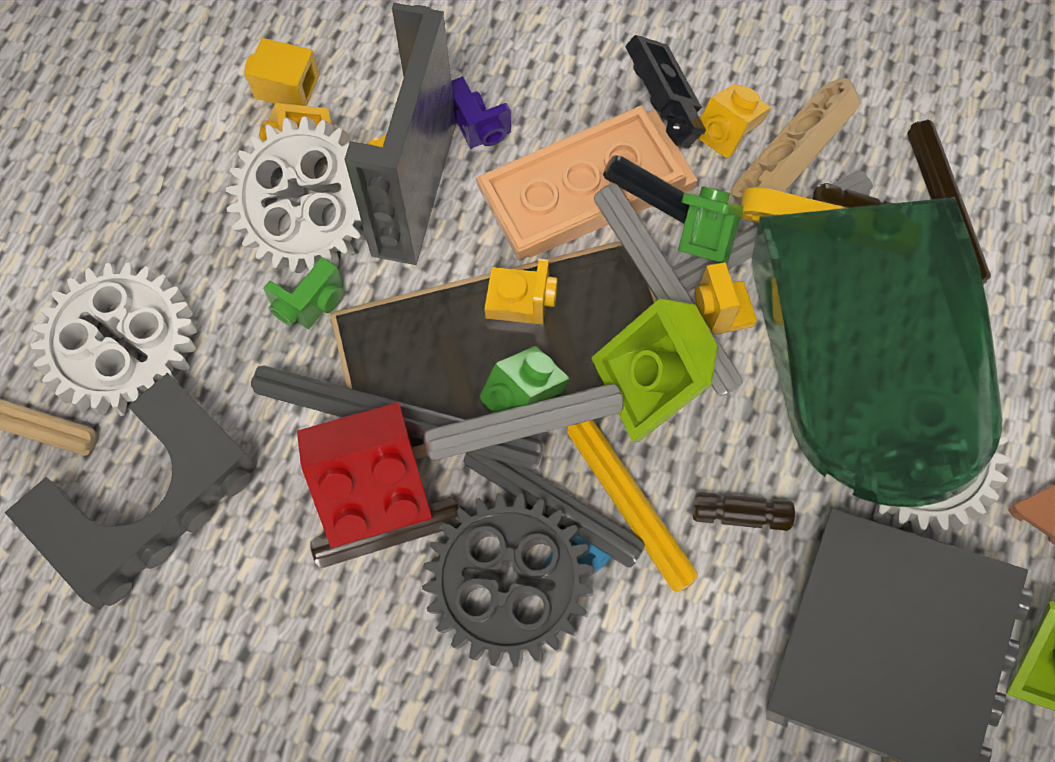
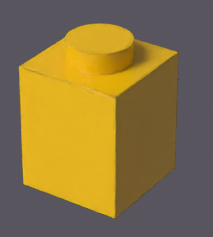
[244,38,320,106]

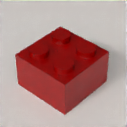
[297,402,432,548]

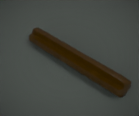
[907,119,991,288]

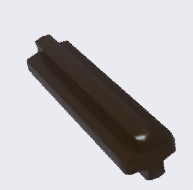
[310,497,461,568]

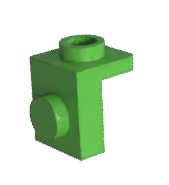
[678,186,744,263]
[263,257,344,330]
[480,346,570,413]

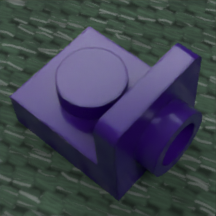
[452,76,511,149]

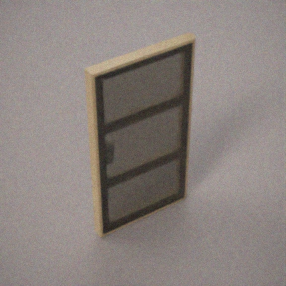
[330,241,657,459]

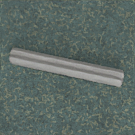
[424,383,624,461]

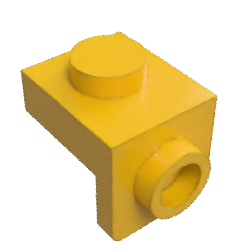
[698,83,772,158]
[695,262,757,335]

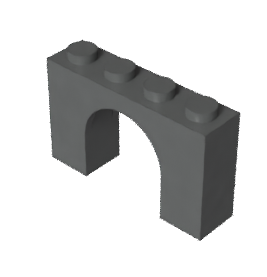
[4,373,256,610]

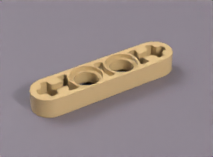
[731,78,861,205]

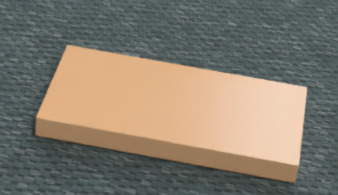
[476,105,687,260]

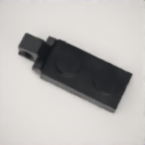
[625,35,706,149]

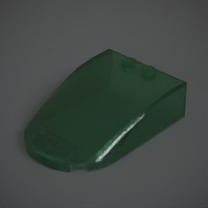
[751,197,1003,507]

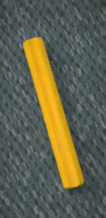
[567,420,698,592]

